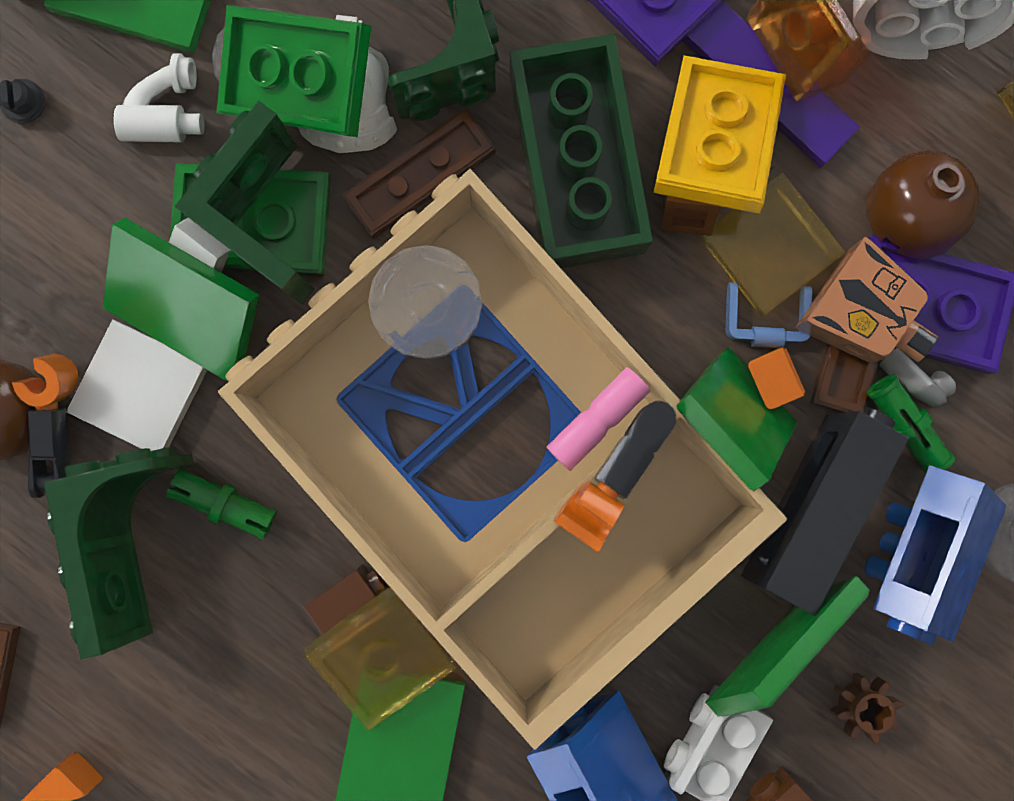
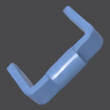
[725,282,812,348]

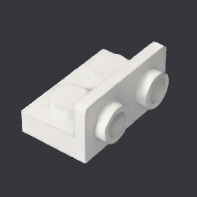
[664,684,773,801]

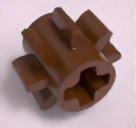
[830,673,903,744]

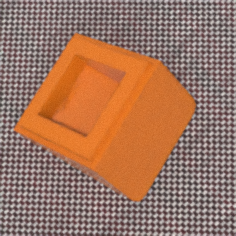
[748,347,805,409]
[22,752,103,801]

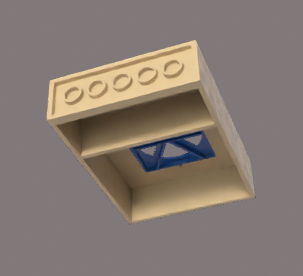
[218,169,787,750]

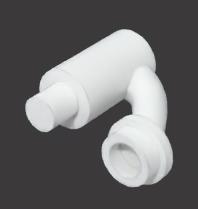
[114,53,204,142]

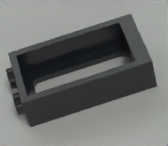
[740,408,909,616]

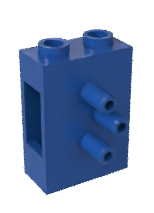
[864,465,1007,645]
[526,690,678,801]

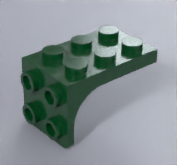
[388,0,499,121]
[44,447,194,660]

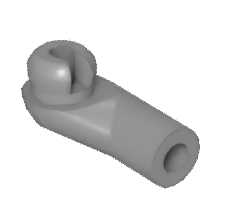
[879,348,956,407]

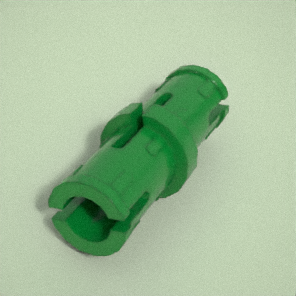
[867,374,956,474]
[166,467,278,541]

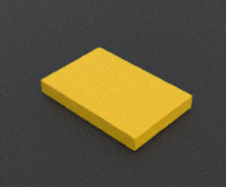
[653,55,786,214]

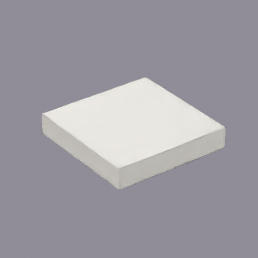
[67,319,207,451]

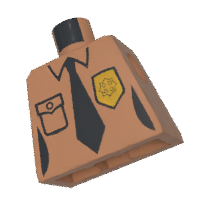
[795,237,938,363]

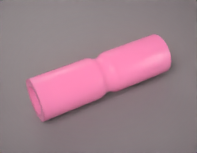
[546,367,651,471]

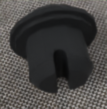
[0,79,46,124]

